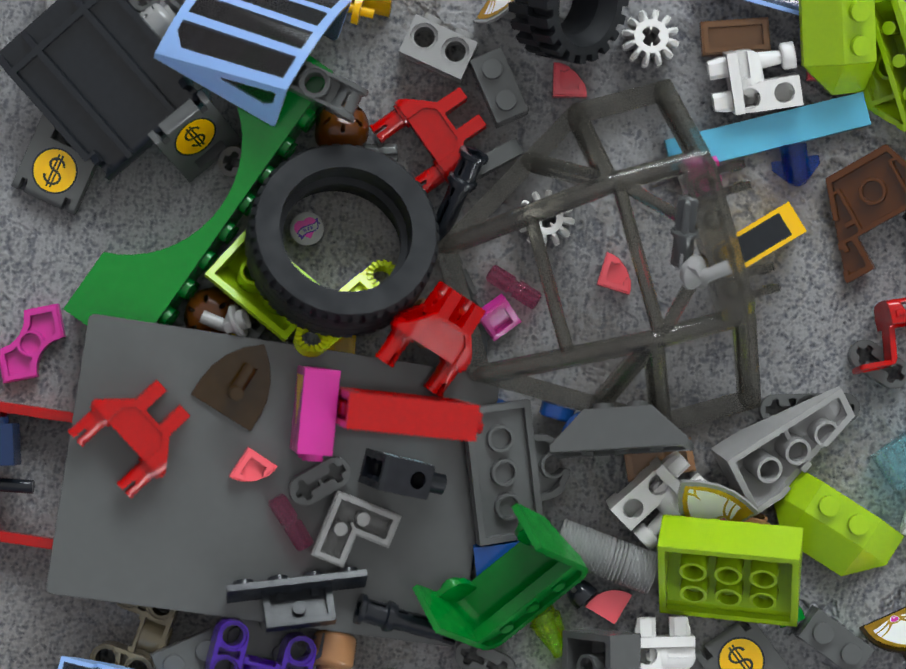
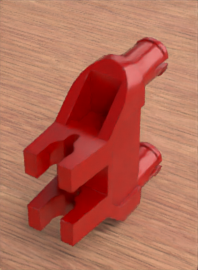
[369,87,487,194]
[374,280,486,398]
[67,379,190,499]

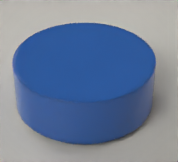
[539,400,575,422]

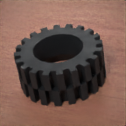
[509,0,629,64]

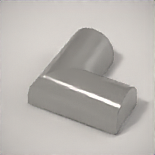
[310,490,402,568]

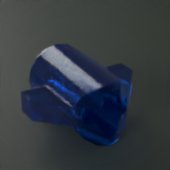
[771,143,820,187]

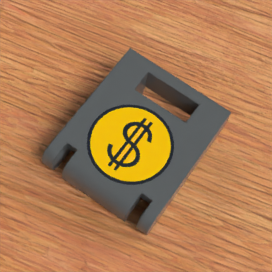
[148,90,242,182]
[12,114,97,215]
[695,621,790,669]

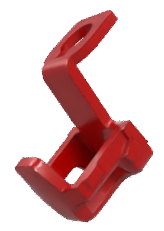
[852,297,906,374]

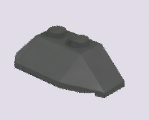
[550,400,694,459]

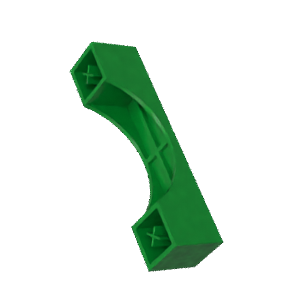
[63,24,334,326]

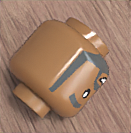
[312,630,357,669]

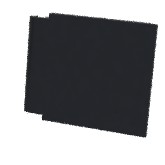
[0,0,201,181]

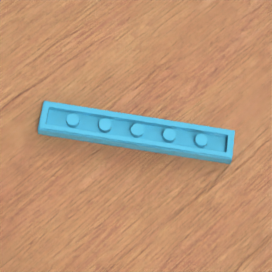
[664,92,871,174]

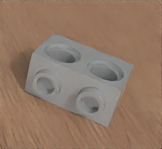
[399,13,478,85]

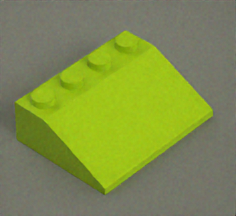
[657,515,803,627]

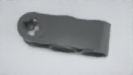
[267,53,369,123]

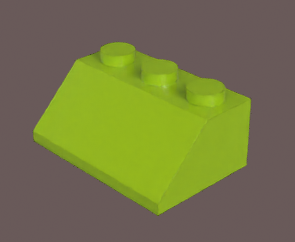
[204,229,319,342]

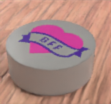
[290,212,325,246]

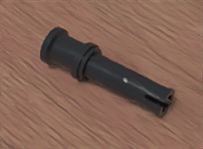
[436,145,489,248]
[353,593,457,646]

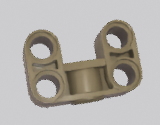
[89,603,179,669]

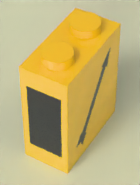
[709,201,806,278]

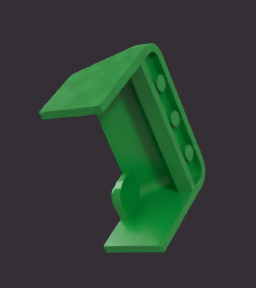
[412,503,588,650]

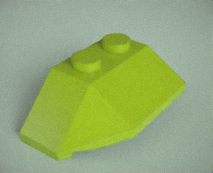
[799,0,877,95]
[863,0,906,132]
[774,472,904,576]

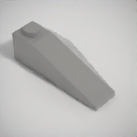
[711,386,855,516]

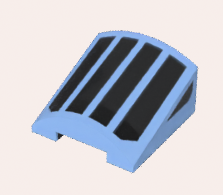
[154,0,352,126]

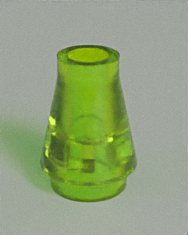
[530,605,565,658]

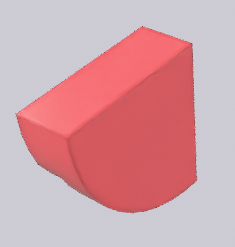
[552,62,587,99]
[596,252,631,295]
[228,447,278,482]
[585,590,632,624]

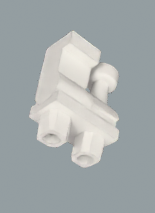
[706,41,804,115]
[606,451,706,550]
[634,616,696,669]

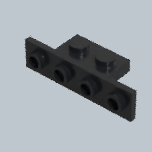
[226,567,368,633]

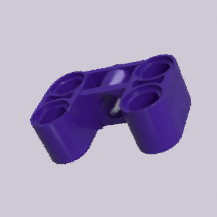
[205,617,317,669]

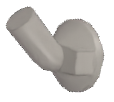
[680,255,732,290]
[199,304,251,337]

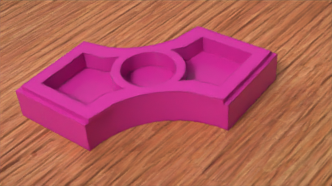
[0,303,66,384]

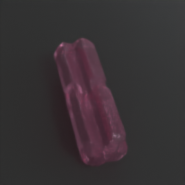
[486,265,542,309]
[269,494,313,551]

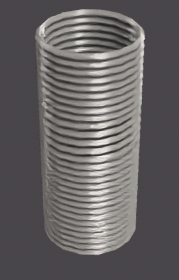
[558,518,658,595]

